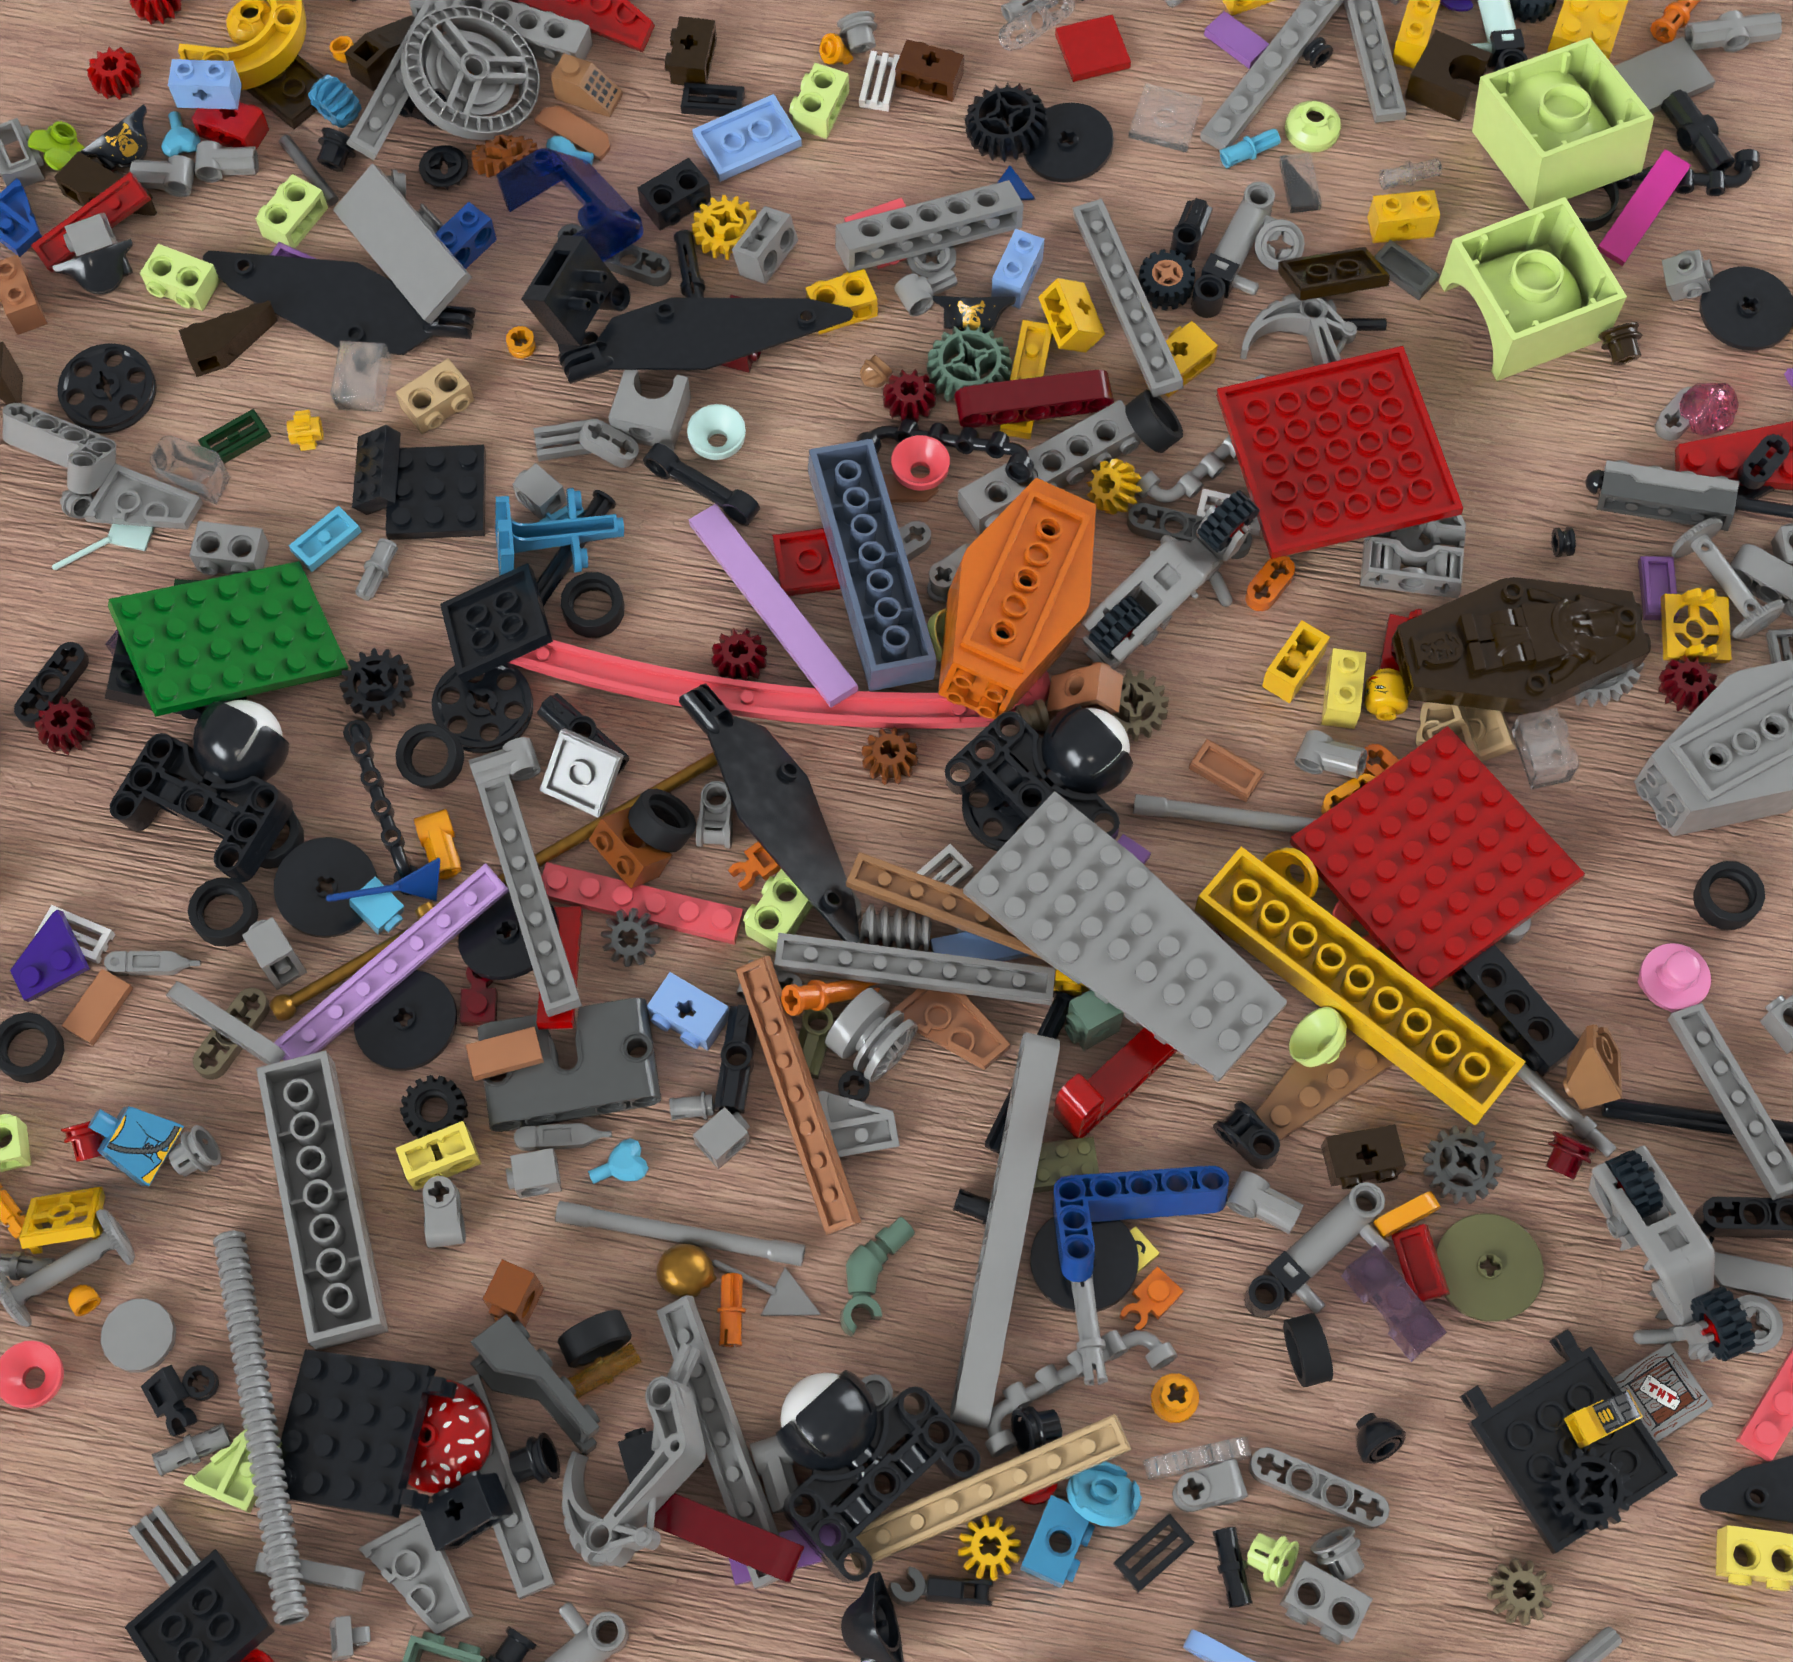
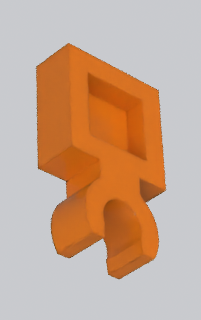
[728,841,781,891]
[1120,1266,1184,1331]

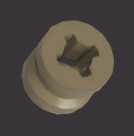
[1015,699,1050,732]

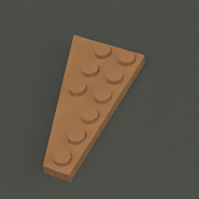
[1256,948,1395,1141]

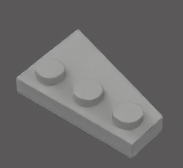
[83,464,203,530]
[358,1514,474,1635]

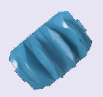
[308,74,362,128]

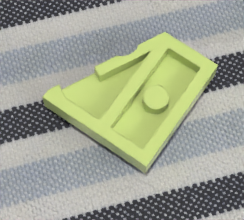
[183,1429,282,1513]

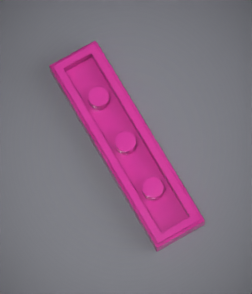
[1597,149,1691,266]

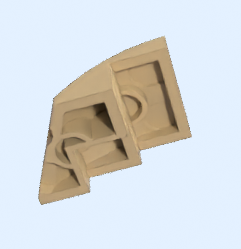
[1415,702,1516,762]

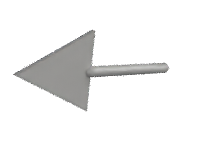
[712,1260,821,1316]

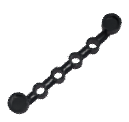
[1616,149,1760,196]
[856,419,1034,482]
[343,720,418,895]

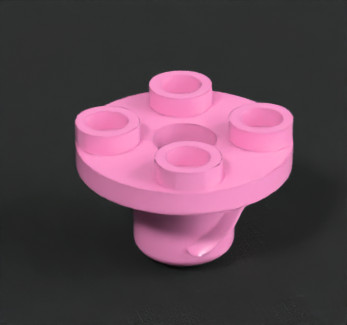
[1638,943,1711,1013]

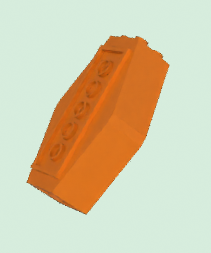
[938,477,1096,720]

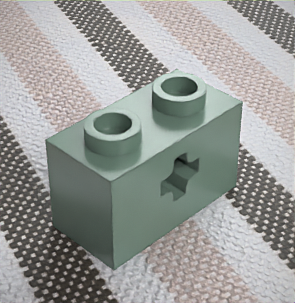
[1064,990,1124,1051]

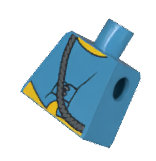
[88,1106,184,1186]

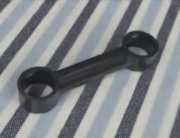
[643,443,760,526]

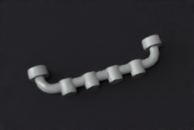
[1136,374,1265,503]
[985,1330,1178,1458]

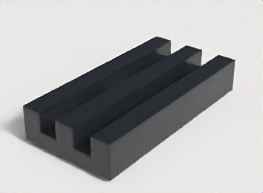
[681,82,745,117]
[1113,1513,1195,1593]

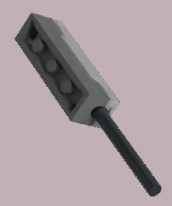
[1585,460,1793,531]

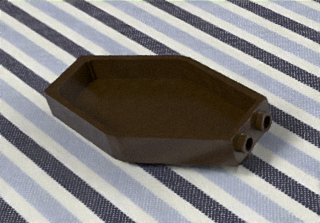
[1392,577,1651,714]

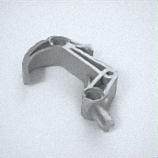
[1240,294,1357,366]
[562,1343,706,1568]

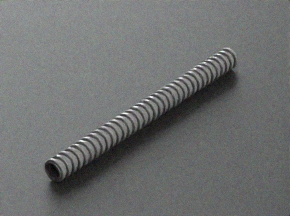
[213,1231,309,1625]

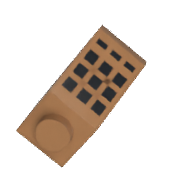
[551,53,623,117]

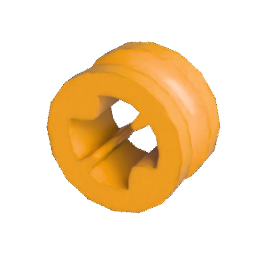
[506,326,536,359]

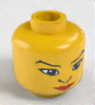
[1365,669,1409,721]

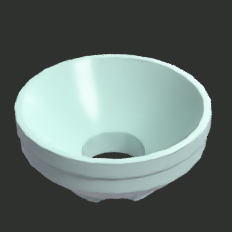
[687,404,746,460]

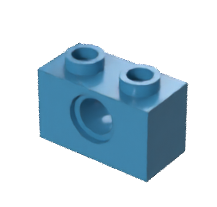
[1020,1495,1095,1588]

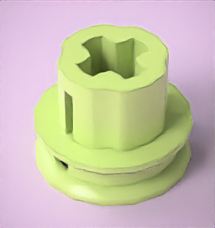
[1247,1533,1299,1588]

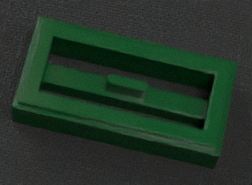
[198,408,271,468]

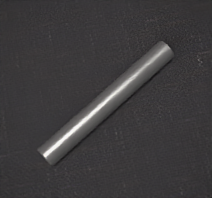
[279,135,339,206]

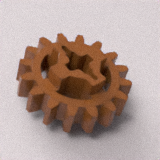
[471,134,539,179]

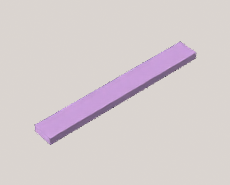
[689,504,859,708]
[273,863,509,1061]

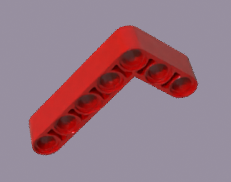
[1053,1028,1177,1139]

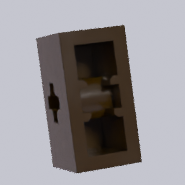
[665,16,717,86]
[1321,1124,1406,1189]

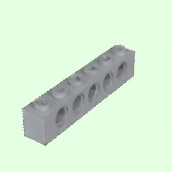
[409,0,593,65]
[835,180,1024,273]
[958,399,1140,535]

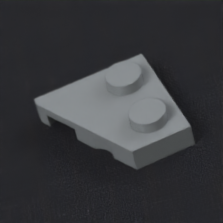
[818,1091,900,1157]

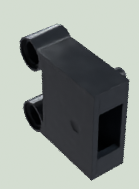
[521,235,630,353]

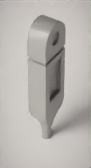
[104,951,201,976]
[514,1123,612,1151]

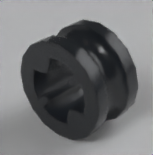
[1303,37,1333,69]
[1551,527,1576,557]
[838,1070,870,1102]
[182,1365,219,1401]

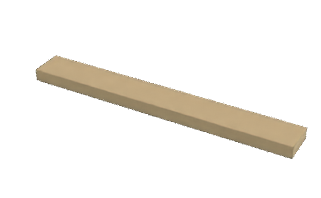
[850,1414,1131,1570]

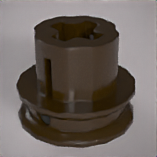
[1598,322,1643,365]

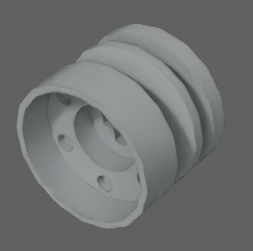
[825,988,918,1082]

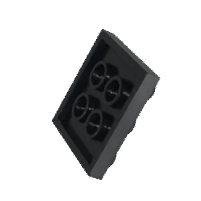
[386,445,486,540]
[440,563,553,683]
[125,1549,275,1662]

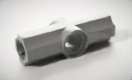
[1685,10,1782,52]

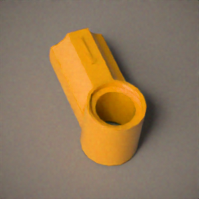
[414,809,462,880]

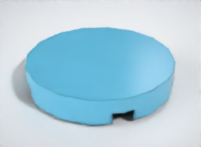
[1066,1462,1141,1527]

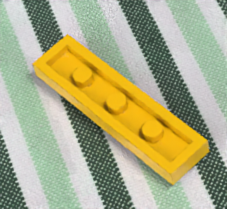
[1000,320,1053,440]

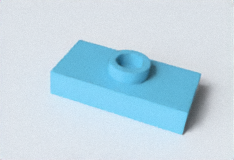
[288,506,361,572]

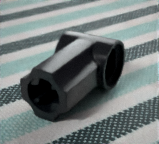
[1170,198,1213,262]

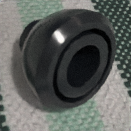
[1356,1413,1406,1464]

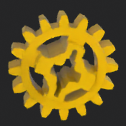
[692,195,757,260]

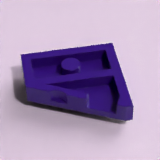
[10,910,90,1002]

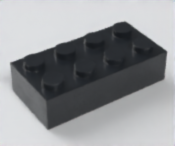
[352,425,401,515]

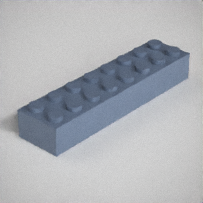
[808,439,937,691]

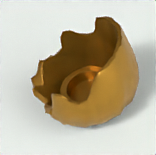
[656,1244,717,1298]

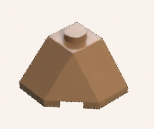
[1563,1024,1622,1110]

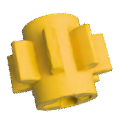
[287,409,324,451]

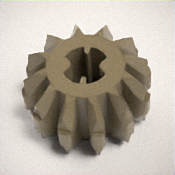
[1487,1559,1553,1626]

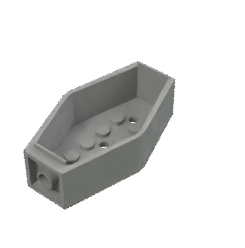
[1634,659,1793,837]

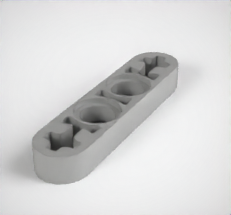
[166,981,286,1065]
[1249,1447,1390,1529]

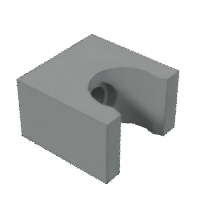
[608,370,691,451]

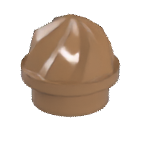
[860,355,893,388]

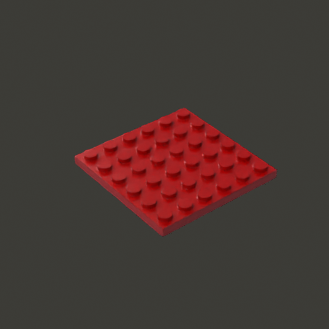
[1216,346,1463,559]
[1290,726,1585,990]

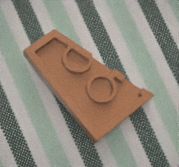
[889,989,1011,1070]

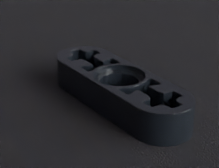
[14,642,89,728]

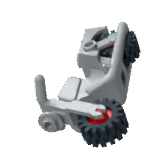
[1081,490,1260,670]
[1588,1146,1755,1362]

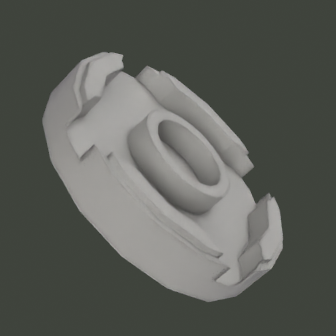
[101,1299,176,1373]

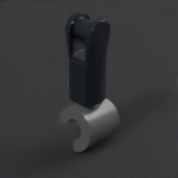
[888,1566,994,1607]

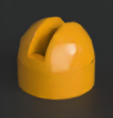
[329,36,354,63]
[68,1285,101,1317]

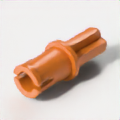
[717,1273,746,1347]

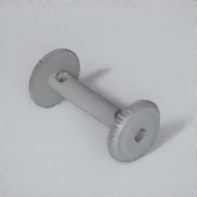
[1672,518,1784,639]
[0,1209,135,1327]

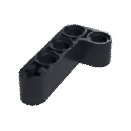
[1693,1196,1793,1239]

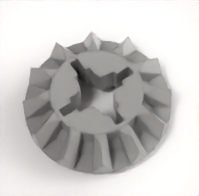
[1254,219,1305,270]
[907,246,956,278]
[1737,1295,1783,1354]

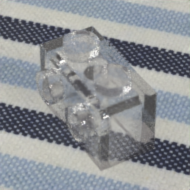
[1511,708,1579,790]

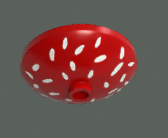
[408,1380,492,1493]

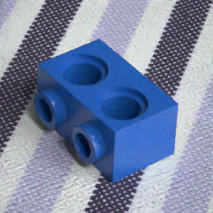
[435,202,497,269]

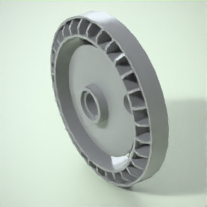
[401,5,540,140]

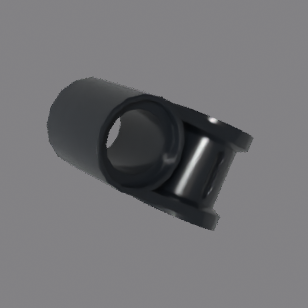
[1213,1101,1280,1170]

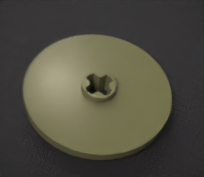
[1436,1214,1544,1322]

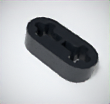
[1737,434,1789,489]

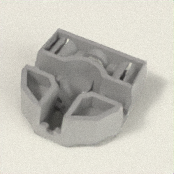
[1360,515,1466,598]

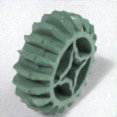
[927,324,1012,402]

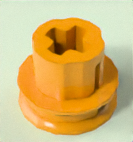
[1151,1373,1199,1423]

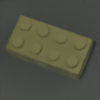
[1033,1137,1099,1193]

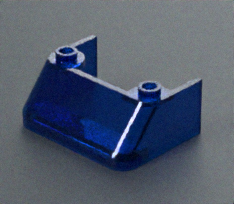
[496,148,644,262]

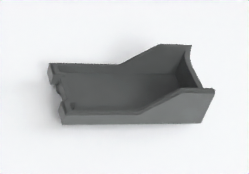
[470,1314,600,1455]

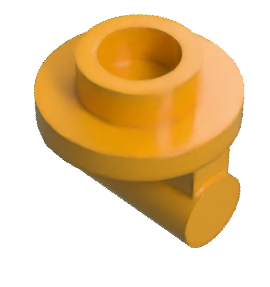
[819,33,853,65]

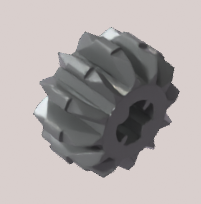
[601,908,661,967]

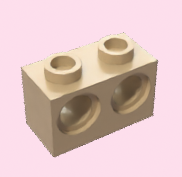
[395,358,475,434]

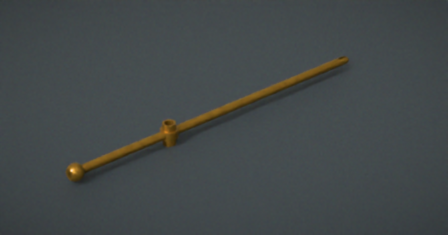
[269,752,718,1021]

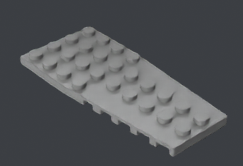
[963,791,1287,1082]

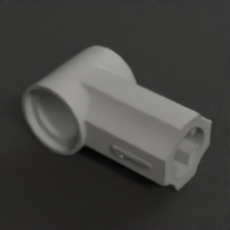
[195,140,259,183]
[130,155,195,197]
[1294,730,1368,779]
[468,737,541,785]
[1226,1171,1304,1234]
[749,1435,803,1514]

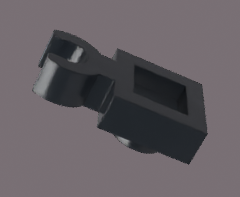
[140,1365,197,1437]

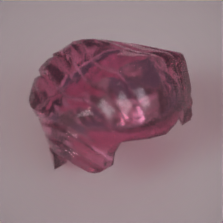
[1680,383,1739,436]

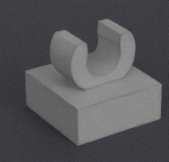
[329,1616,371,1661]

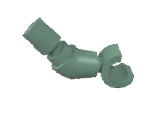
[840,1216,915,1337]

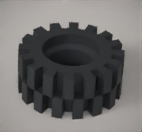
[400,1075,468,1139]

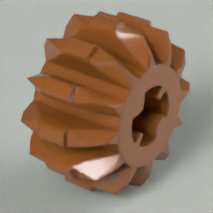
[862,727,918,785]

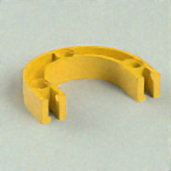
[178,0,307,90]

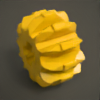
[1086,458,1143,515]
[958,1515,1021,1581]

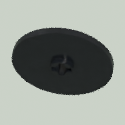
[1023,103,1114,183]
[1699,267,1793,351]
[274,837,377,938]
[458,892,560,980]
[354,970,457,1071]
[1030,1216,1139,1312]

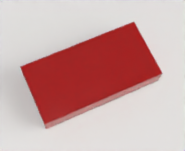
[1391,1223,1450,1305]

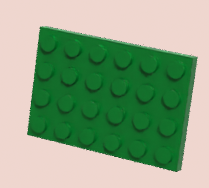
[108,561,348,717]

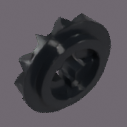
[419,145,469,190]

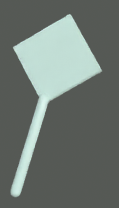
[52,524,154,570]

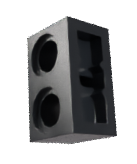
[637,158,711,231]

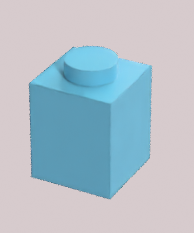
[349,876,404,935]

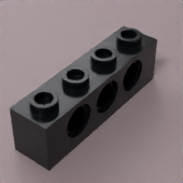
[1452,944,1579,1077]

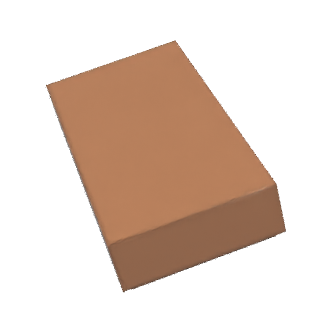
[1189,739,1265,802]
[62,969,133,1046]
[466,1026,544,1081]

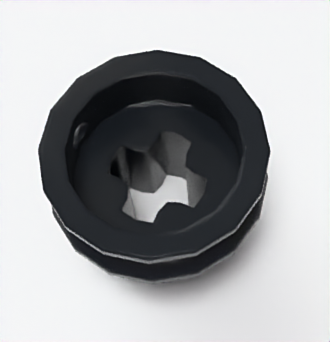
[317,128,356,172]
[1011,1406,1062,1454]
[509,1432,560,1484]

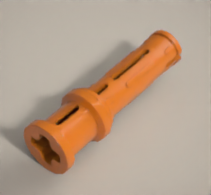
[1650,0,1701,43]
[781,979,880,1016]

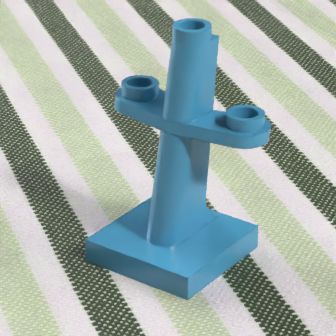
[495,488,624,576]

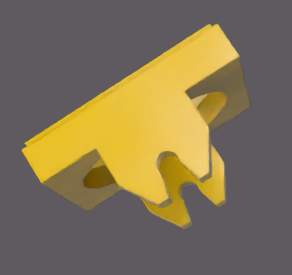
[1660,588,1732,663]
[19,1187,106,1255]

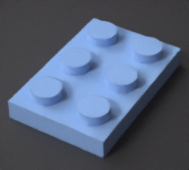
[692,94,802,182]

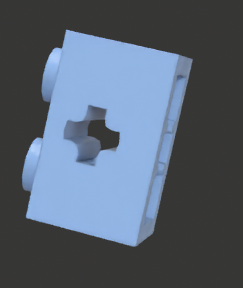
[168,59,242,109]
[991,228,1044,309]
[647,972,729,1051]

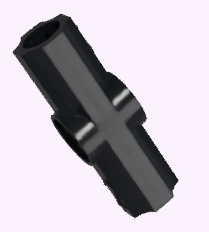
[1661,89,1735,173]
[537,693,629,775]
[714,1005,757,1114]

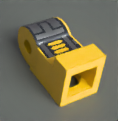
[1564,1390,1643,1449]

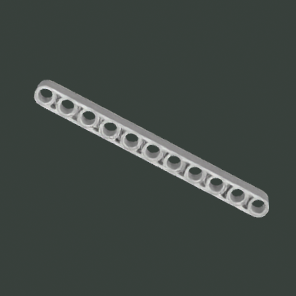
[950,1032,1060,1429]

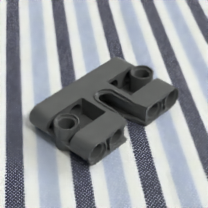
[477,998,661,1132]

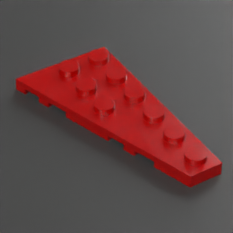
[509,0,655,53]
[1675,421,1793,491]

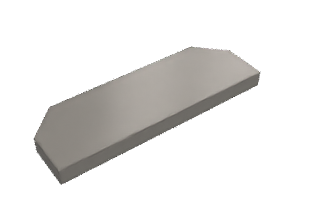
[1714,1252,1793,1302]

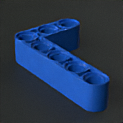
[1053,1166,1229,1282]

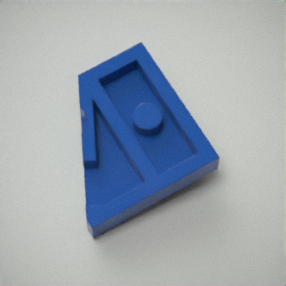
[0,178,42,257]

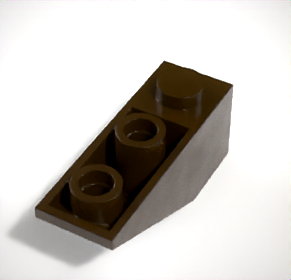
[344,15,415,92]
[54,151,157,216]
[179,300,278,377]

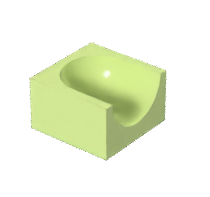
[1472,37,1654,210]
[1439,197,1627,381]

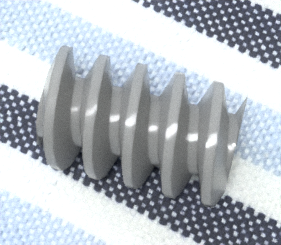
[859,904,932,952]

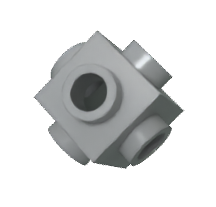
[1662,249,1714,302]

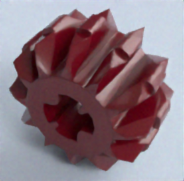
[883,368,936,423]
[711,627,767,681]
[1658,654,1717,713]
[35,696,96,755]

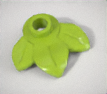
[27,121,85,171]

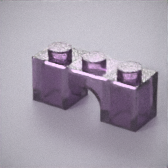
[1341,1245,1447,1362]

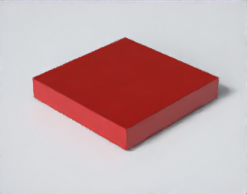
[1055,14,1131,82]
[772,528,840,596]

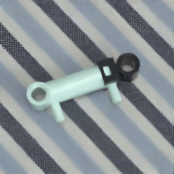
[1471,0,1528,72]

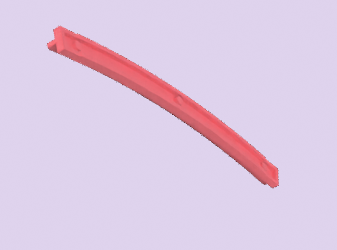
[508,640,994,729]

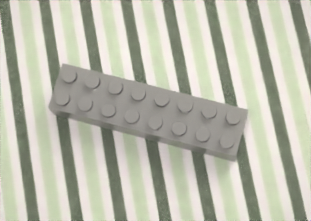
[256,1050,388,1351]

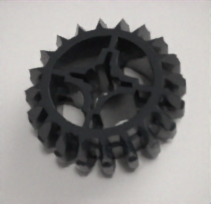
[965,82,1048,163]

